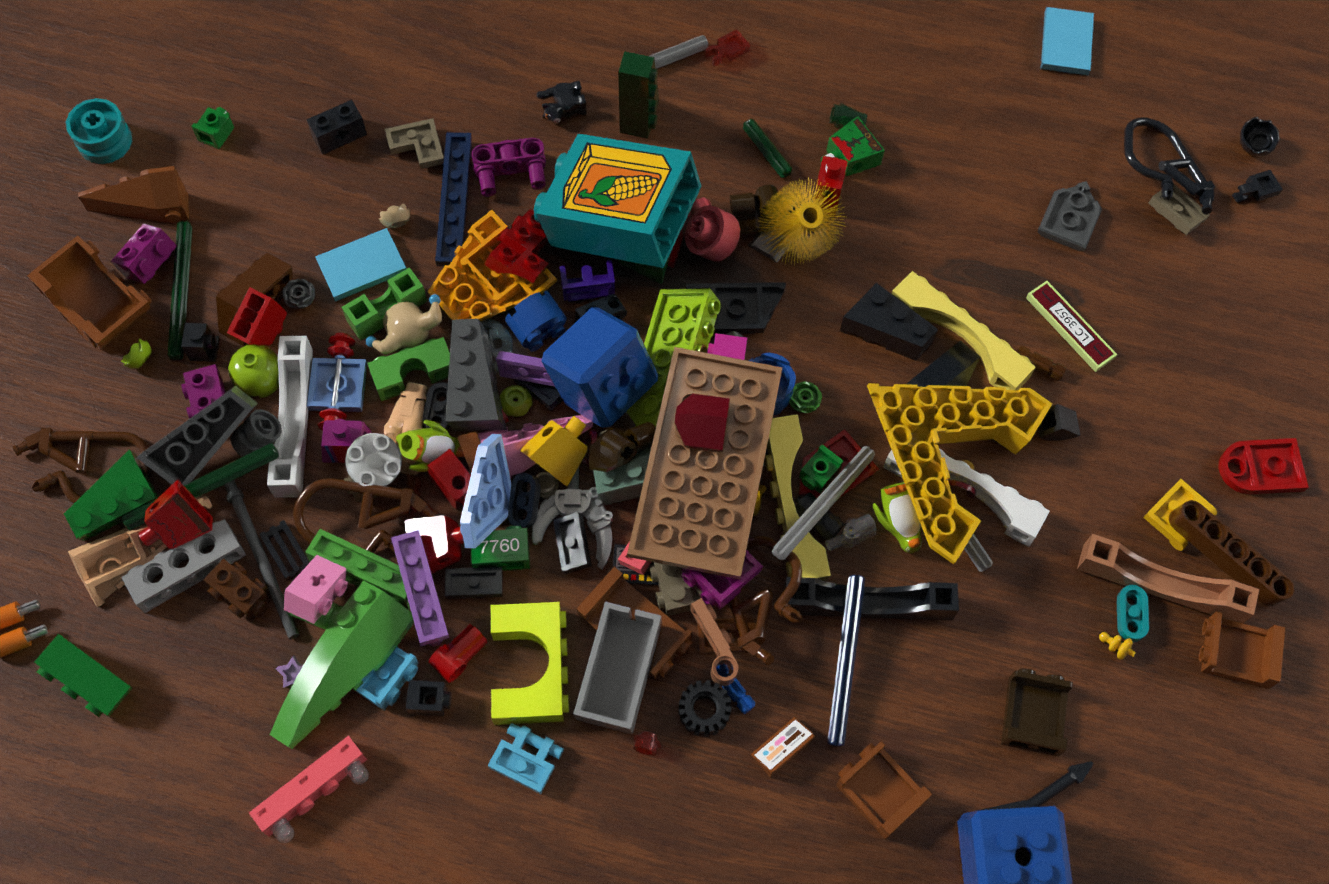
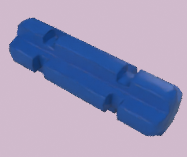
[716,664,755,714]

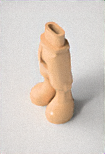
[384,382,428,475]

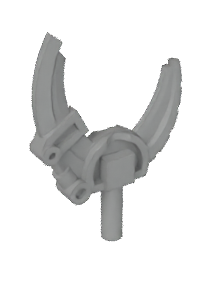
[532,467,613,570]

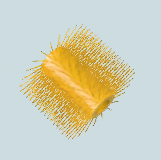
[757,177,846,266]

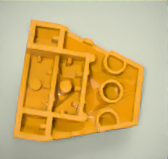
[427,210,557,321]

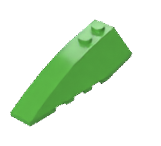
[270,580,414,750]

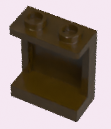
[1001,668,1073,756]

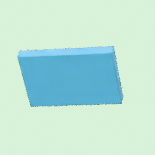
[1041,7,1094,75]
[315,228,406,301]

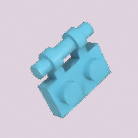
[488,723,564,794]

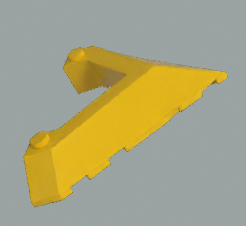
[867,383,1052,564]

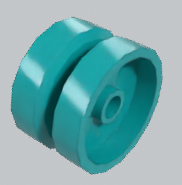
[66,98,132,164]

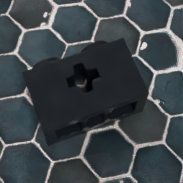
[306,99,367,155]

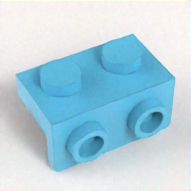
[355,647,419,710]

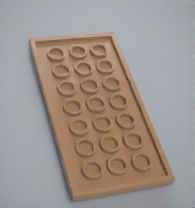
[627,347,783,580]

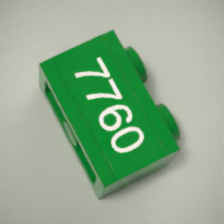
[471,526,530,571]

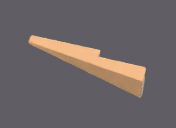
[68,496,212,607]

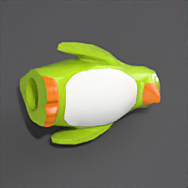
[396,420,464,472]
[873,482,922,553]

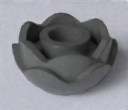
[282,279,315,309]

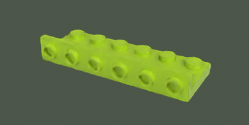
[625,288,721,427]

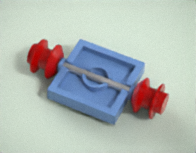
[307,333,368,431]

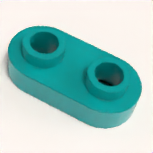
[1117,585,1149,642]

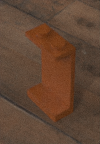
[577,567,693,681]

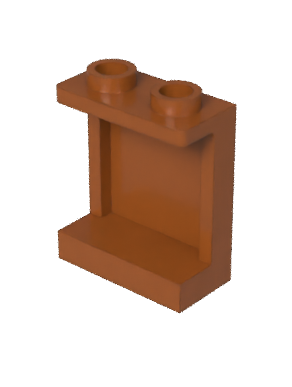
[1199,612,1286,689]
[836,741,932,839]

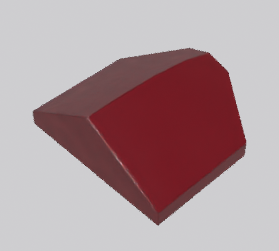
[674,393,730,452]

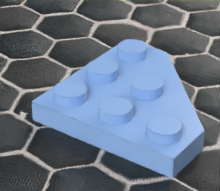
[460,434,511,549]

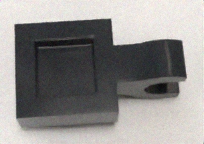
[1232,170,1283,203]

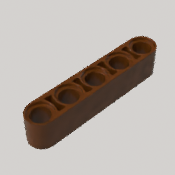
[1169,500,1295,606]

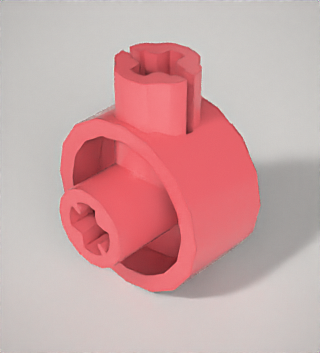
[684,197,740,262]

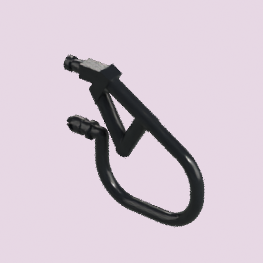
[1124,117,1216,214]

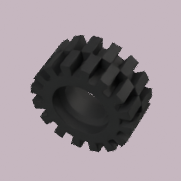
[678,680,732,737]

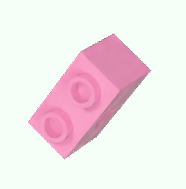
[284,555,348,624]

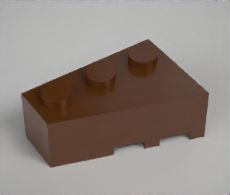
[216,253,293,346]

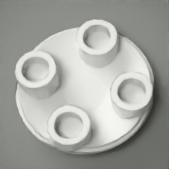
[345,433,402,486]

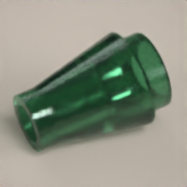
[829,103,867,127]

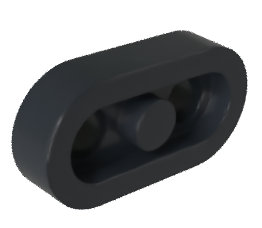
[422,382,450,430]
[508,473,541,528]

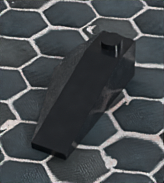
[907,340,980,387]

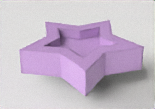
[276,655,303,688]

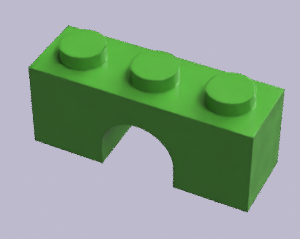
[342,267,428,341]
[367,337,450,401]

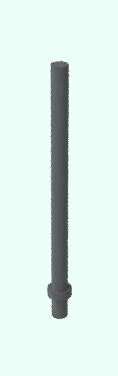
[224,480,300,639]

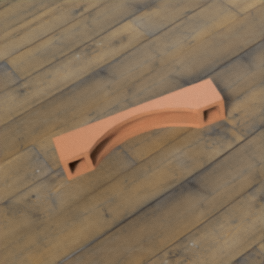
[1077,534,1259,623]

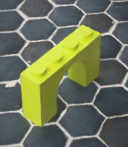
[491,602,569,725]

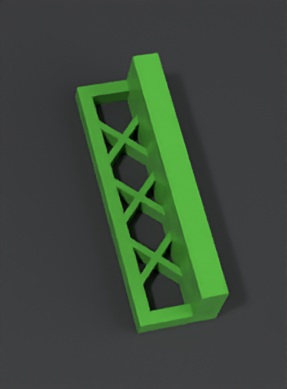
[305,529,410,610]

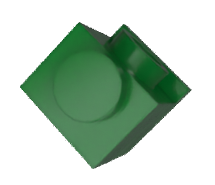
[191,107,234,149]
[799,444,844,494]

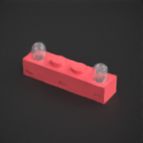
[249,735,369,843]

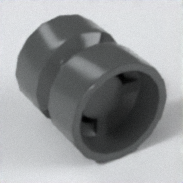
[230,409,282,457]

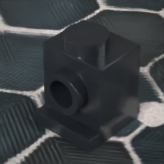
[181,323,220,362]
[406,680,452,716]

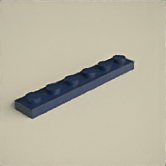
[435,132,472,267]

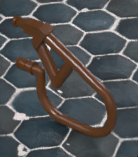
[12,428,152,503]
[293,478,439,553]
[729,536,802,665]

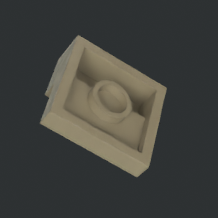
[649,562,706,616]

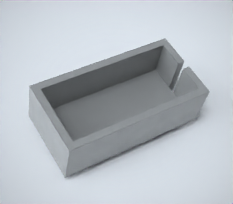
[574,602,662,735]

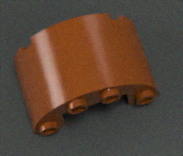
[27,235,152,350]

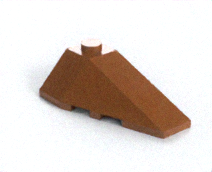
[78,166,189,223]

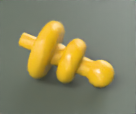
[1099,632,1136,660]

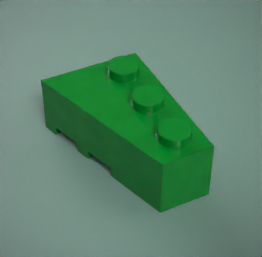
[64,449,159,541]
[34,634,132,717]

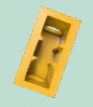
[520,416,588,486]

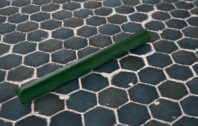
[167,221,193,360]
[122,443,279,530]

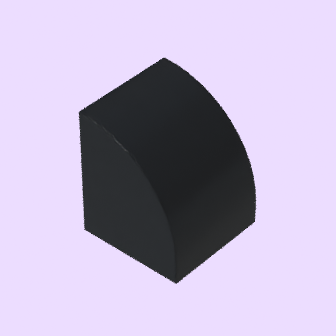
[1038,404,1081,441]

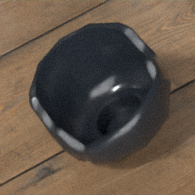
[1240,117,1280,156]

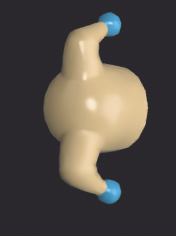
[366,294,442,355]

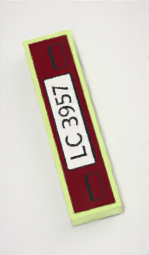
[1026,281,1117,372]

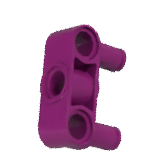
[472,138,546,197]

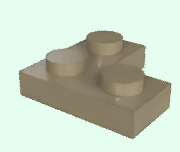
[385,118,444,169]

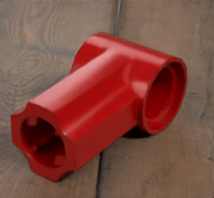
[428,624,488,683]

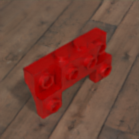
[485,209,549,283]

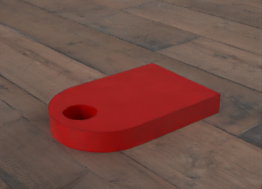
[1219,438,1309,495]

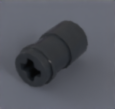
[795,492,845,542]

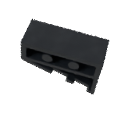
[840,283,938,361]

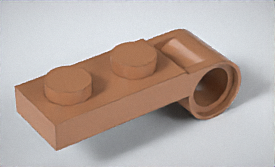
[690,598,738,686]

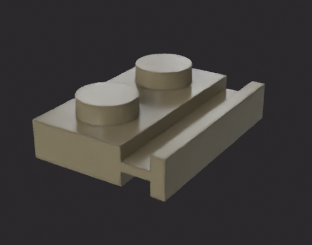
[1148,184,1210,235]

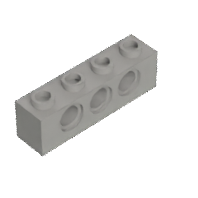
[121,519,246,613]

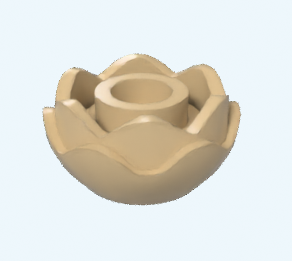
[379,204,410,229]

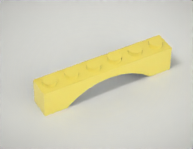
[892,271,1035,390]
[765,414,831,581]

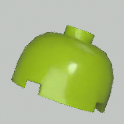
[228,345,279,398]

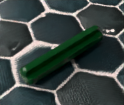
[743,118,792,178]

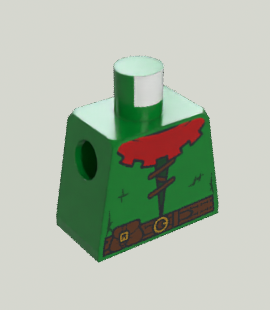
[821,117,885,176]

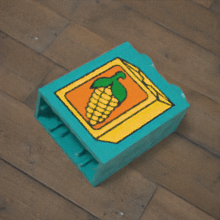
[534,134,702,268]

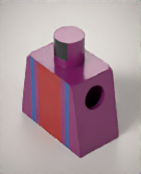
[321,419,372,463]

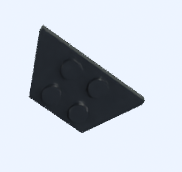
[686,282,786,334]

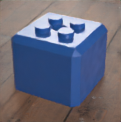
[541,307,658,428]
[957,806,1072,884]

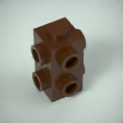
[204,558,271,621]

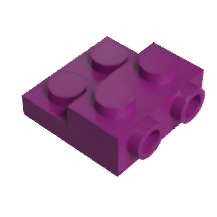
[681,550,763,610]

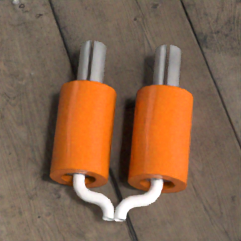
[0,599,48,658]

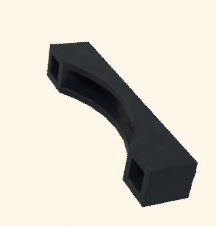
[783,577,959,621]

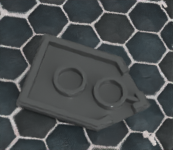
[1037,181,1102,251]

